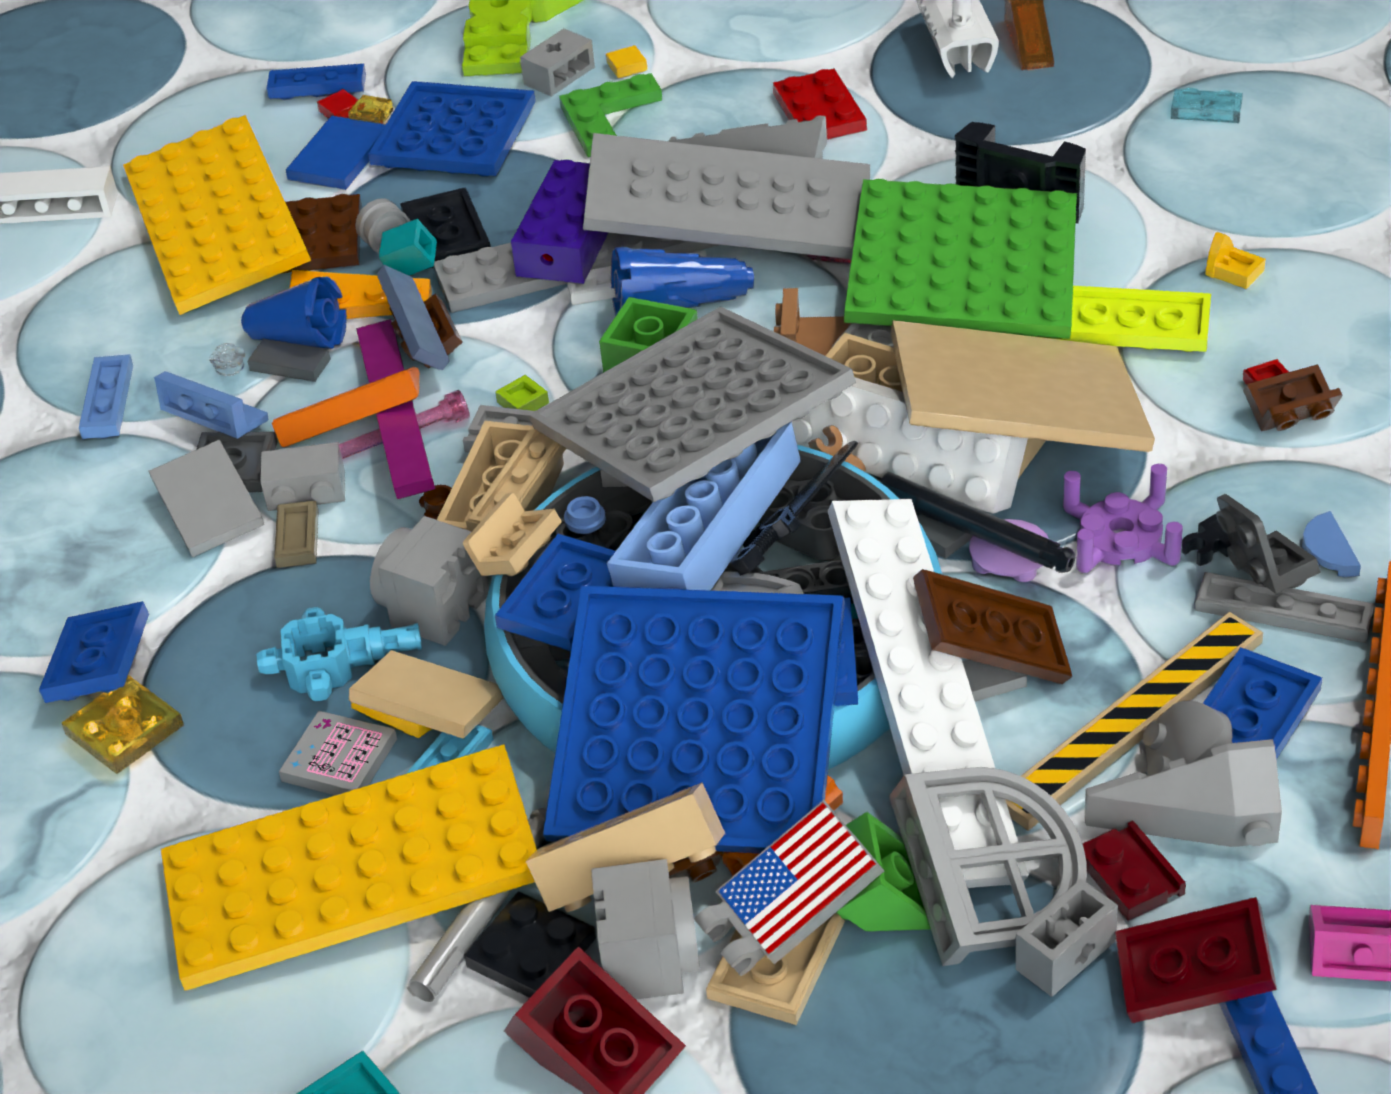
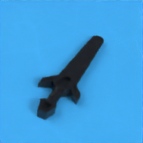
[731,441,858,576]

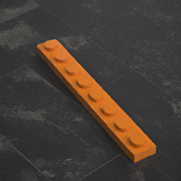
[1352,561,1391,849]

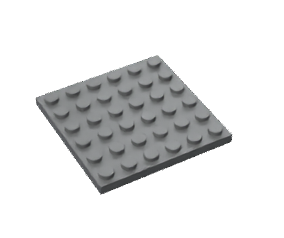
[529,306,856,502]

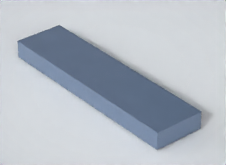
[377,265,450,370]

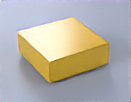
[606,45,648,78]

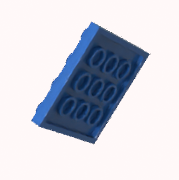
[368,81,536,176]

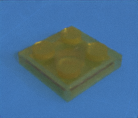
[61,675,184,774]

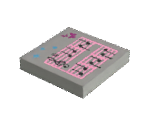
[279,711,397,795]

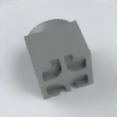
[370,516,489,646]
[591,859,700,1000]

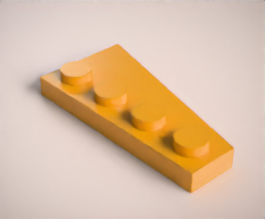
[290,270,432,319]

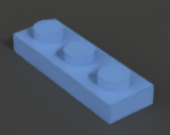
[79,354,133,439]

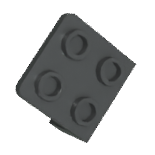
[1216,494,1321,594]

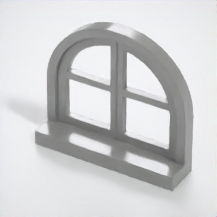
[889,767,1087,966]

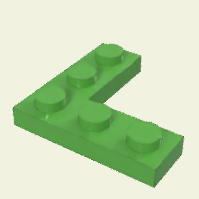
[559,73,662,157]

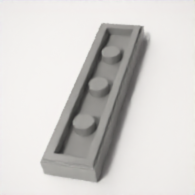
[1195,572,1375,643]

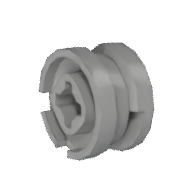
[355,199,410,253]

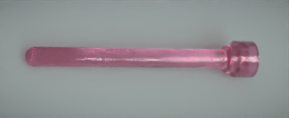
[339,390,470,459]

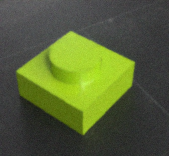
[495,375,549,411]

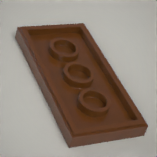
[913,569,1072,684]

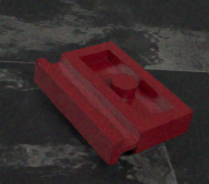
[1082,821,1186,921]

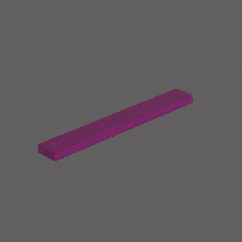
[356,319,435,499]

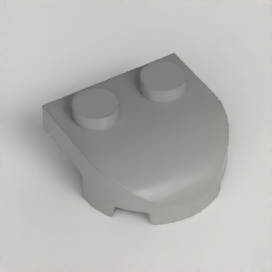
[1143,701,1232,776]

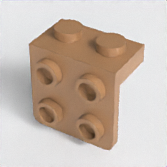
[774,288,851,356]

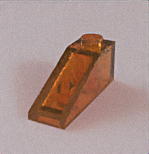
[1005,0,1054,70]

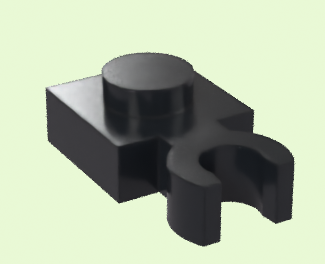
[1181,514,1231,566]

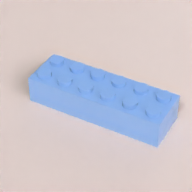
[607,421,801,590]

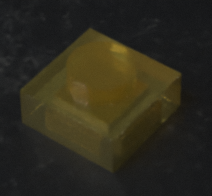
[348,95,393,124]

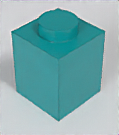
[379,219,437,276]

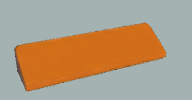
[272,366,420,447]

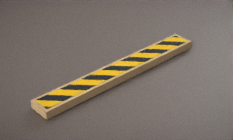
[1005,612,1263,831]

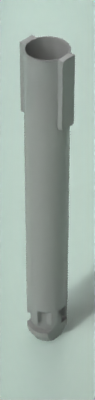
[407,808,547,1002]

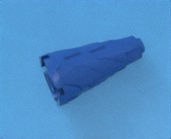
[611,247,754,316]

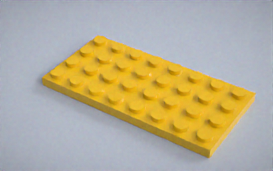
[123,115,311,315]
[161,744,537,991]

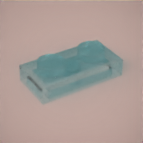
[1171,88,1243,123]

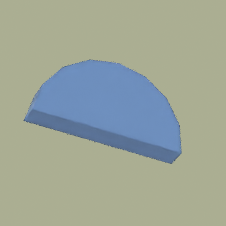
[1302,511,1361,577]

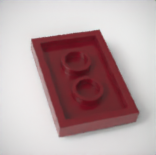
[1115,897,1277,1023]

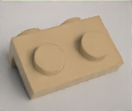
[463,493,562,576]

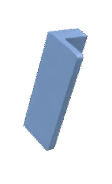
[154,371,269,439]

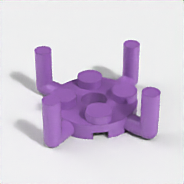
[1063,463,1183,573]

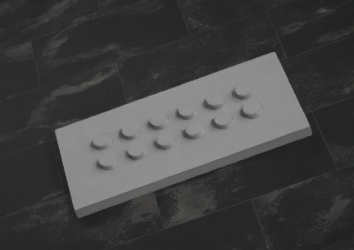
[583,133,870,259]

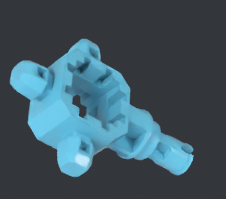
[257,607,422,702]

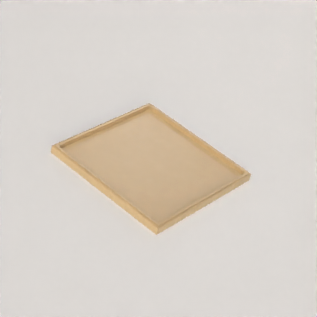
[891,320,1155,452]

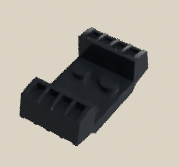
[955,122,1086,224]

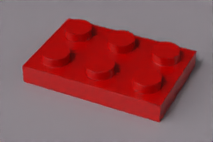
[773,68,867,139]

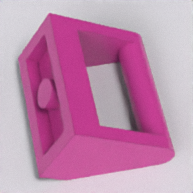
[1309,905,1391,982]

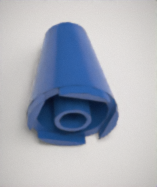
[241,276,347,349]

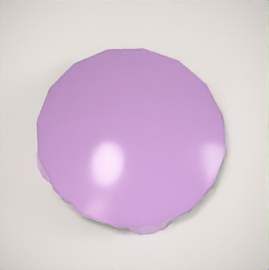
[969,519,1049,582]

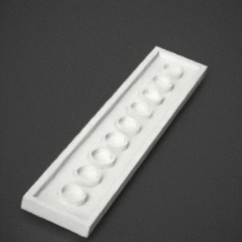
[828,499,1029,888]

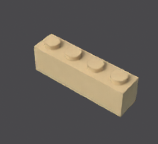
[526,783,725,912]

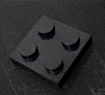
[464,891,596,998]

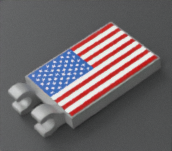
[694,800,884,976]

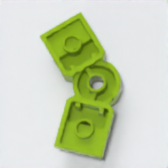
[462,0,584,76]

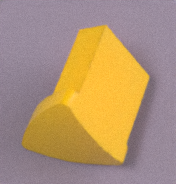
[1205,232,1266,289]

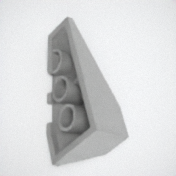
[1084,739,1282,847]

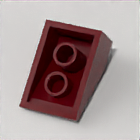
[504,947,686,1094]

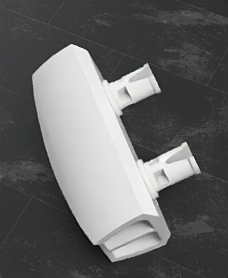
[916,0,999,78]

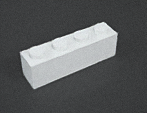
[0,166,118,224]

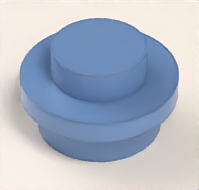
[564,496,606,534]

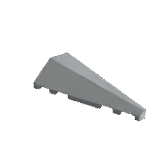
[669,116,827,159]

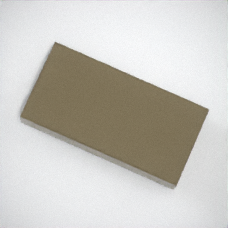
[274,501,319,568]

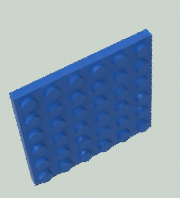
[543,585,845,854]

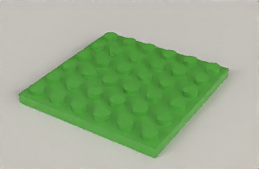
[844,179,1077,339]

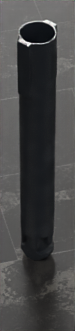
[879,472,1076,573]

